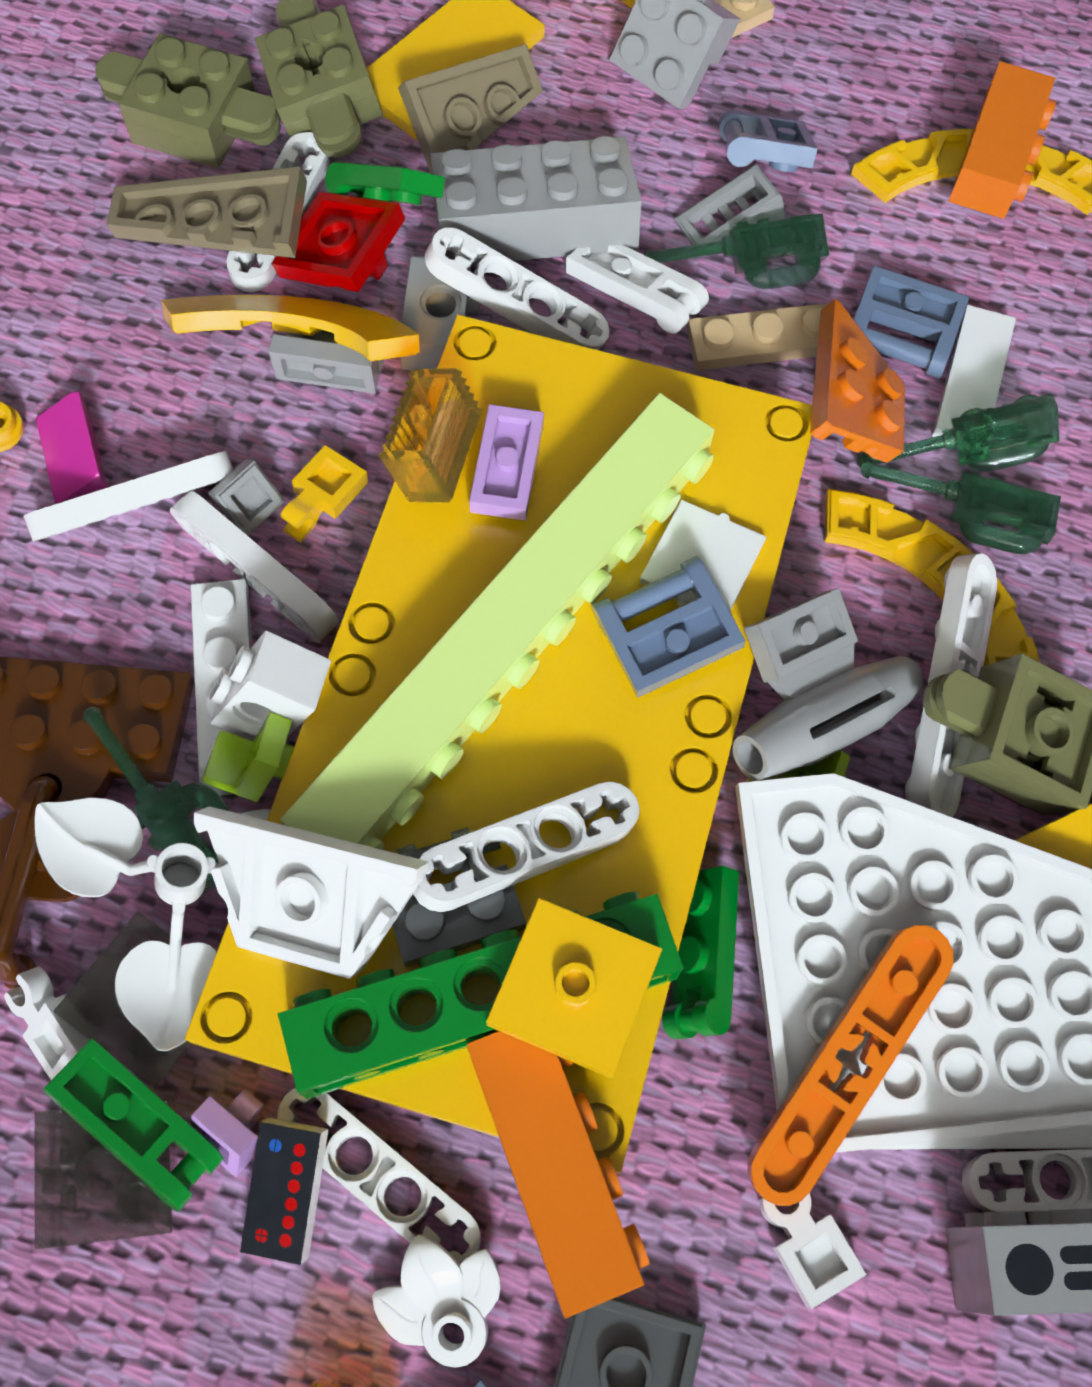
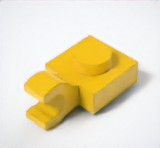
[280,445,368,543]

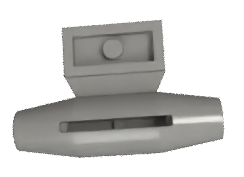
[733,588,924,780]

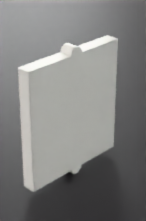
[639,500,766,611]

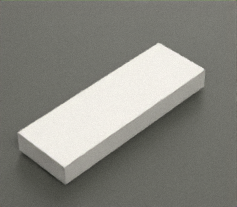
[932,305,1016,450]

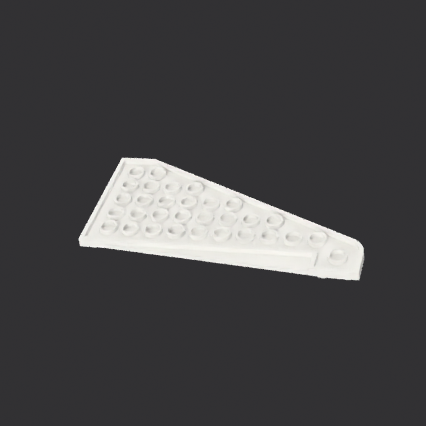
[735,773,1092,1153]

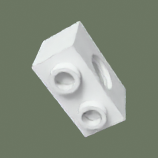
[210,630,331,741]

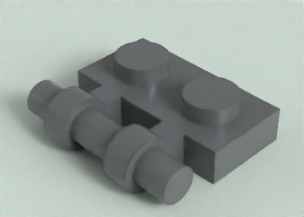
[392,827,526,968]

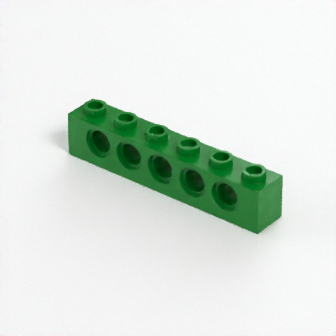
[277,891,684,1099]

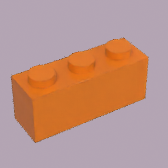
[948,61,1057,219]

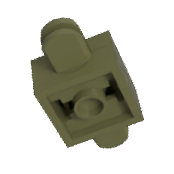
[255,0,383,158]
[95,33,281,169]
[923,653,1092,816]

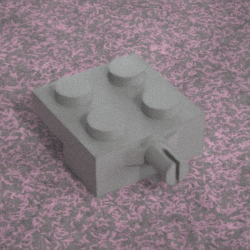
[609,0,740,109]

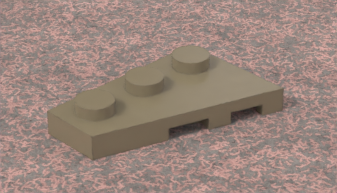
[398,44,543,174]

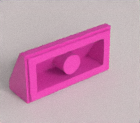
[35,390,108,504]

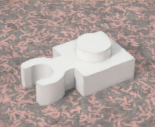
[4,966,98,1080]
[759,1193,866,1309]

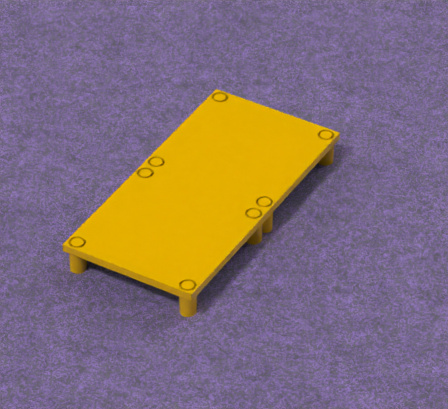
[184,314,812,1174]

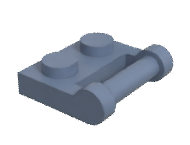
[718,110,818,172]
[854,266,970,379]
[591,556,745,698]

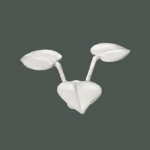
[35,798,271,1051]

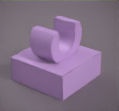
[191,1089,264,1177]

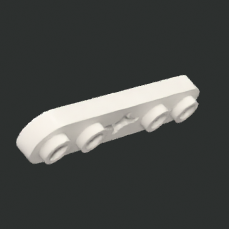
[905,553,997,817]

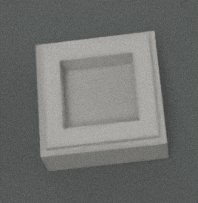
[208,459,286,536]

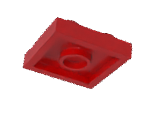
[271,192,406,292]

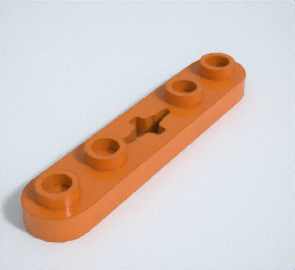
[747,925,954,1206]

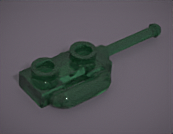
[644,213,829,289]
[856,393,1060,472]
[860,461,1061,555]
[83,707,231,898]

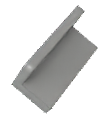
[268,330,384,394]

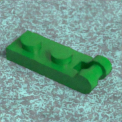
[325,162,445,206]
[662,865,739,1039]
[43,1038,224,1212]

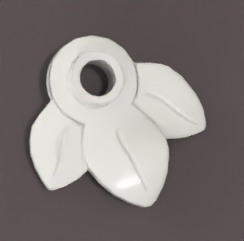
[372,1234,501,1368]

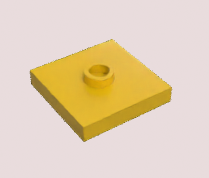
[486,898,662,1079]

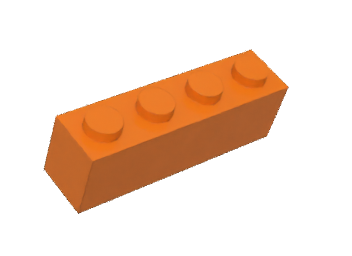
[466,1031,650,1319]

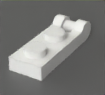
[566,245,709,334]

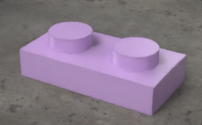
[469,404,544,521]

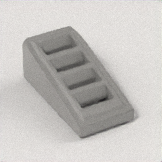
[674,164,785,257]

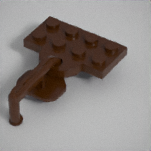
[0,657,194,989]

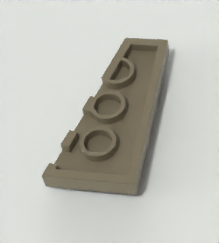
[106,166,307,258]

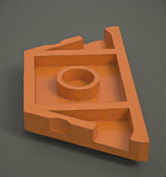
[810,298,905,463]

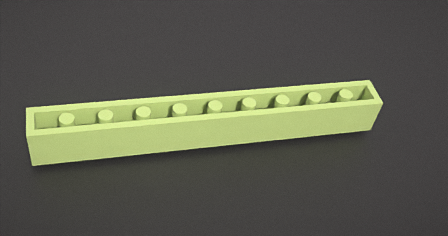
[280,393,715,850]

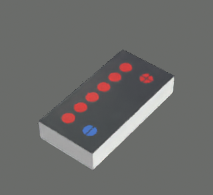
[240,1118,328,1265]

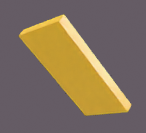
[367,0,545,141]

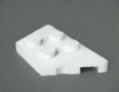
[194,806,429,979]

